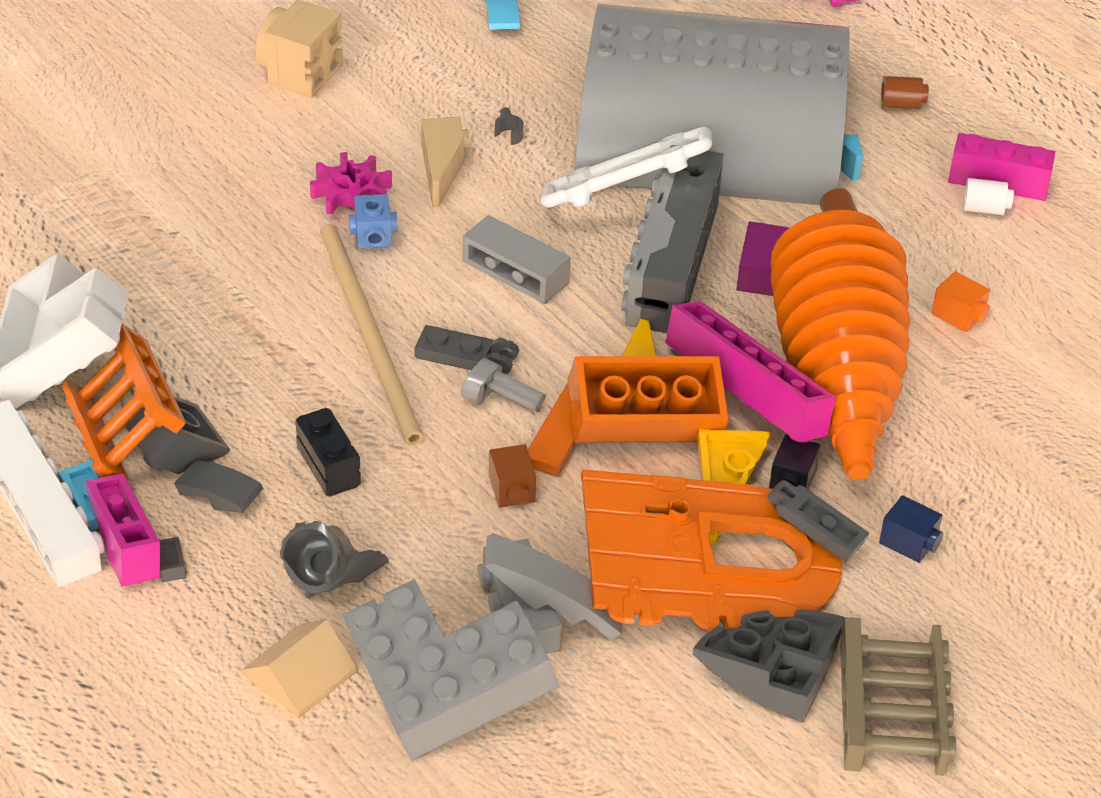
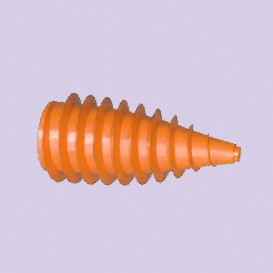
[770,210,910,480]

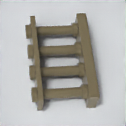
[840,617,956,776]

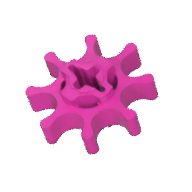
[310,152,392,214]

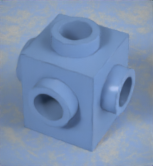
[349,194,398,248]

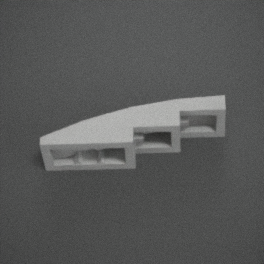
[484,533,622,640]

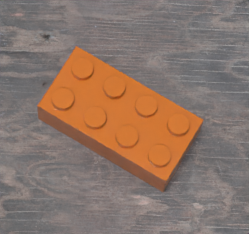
[568,356,729,443]

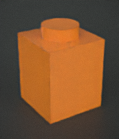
[931,271,990,332]

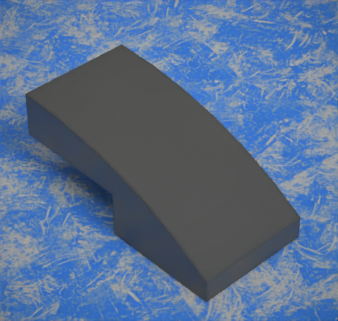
[174,459,263,513]

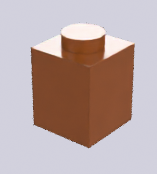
[489,444,536,508]

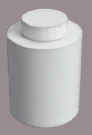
[963,178,1014,215]

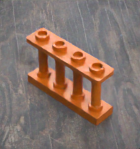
[61,323,186,480]

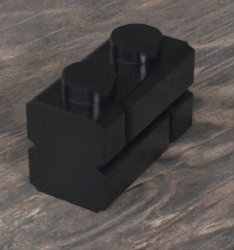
[295,408,361,496]

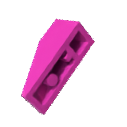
[86,473,160,586]

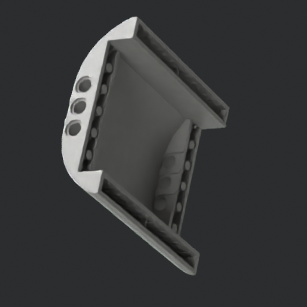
[575,3,850,205]

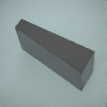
[159,537,186,582]

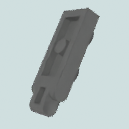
[767,480,869,563]

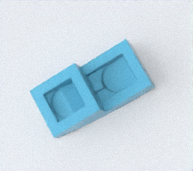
[485,0,520,30]
[840,134,863,181]

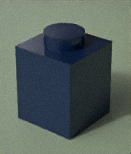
[879,495,943,563]

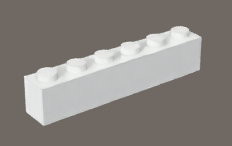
[0,399,104,588]

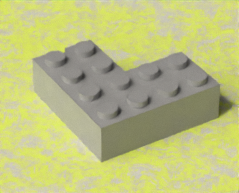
[342,579,560,761]

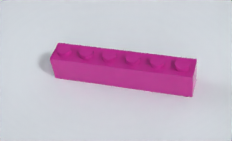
[665,301,836,442]

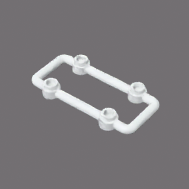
[540,127,713,208]

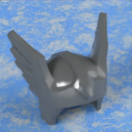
[280,521,389,598]

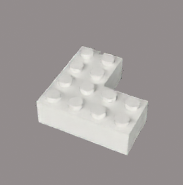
[0,253,128,409]

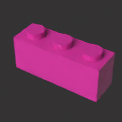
[948,132,1056,201]

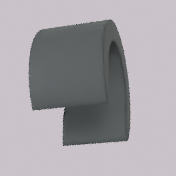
[494,107,524,145]

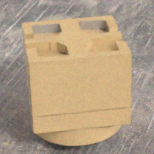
[255,0,343,98]

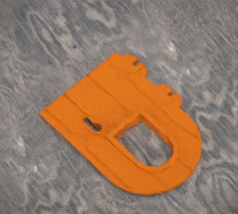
[581,469,842,631]

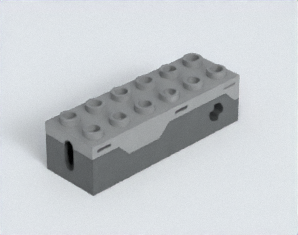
[621,145,724,333]

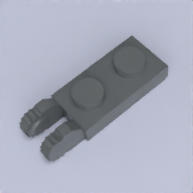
[415,325,520,374]

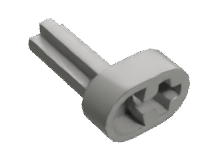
[461,358,546,412]

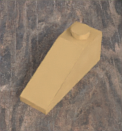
[421,116,470,207]

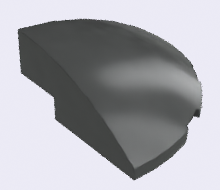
[693,609,845,722]

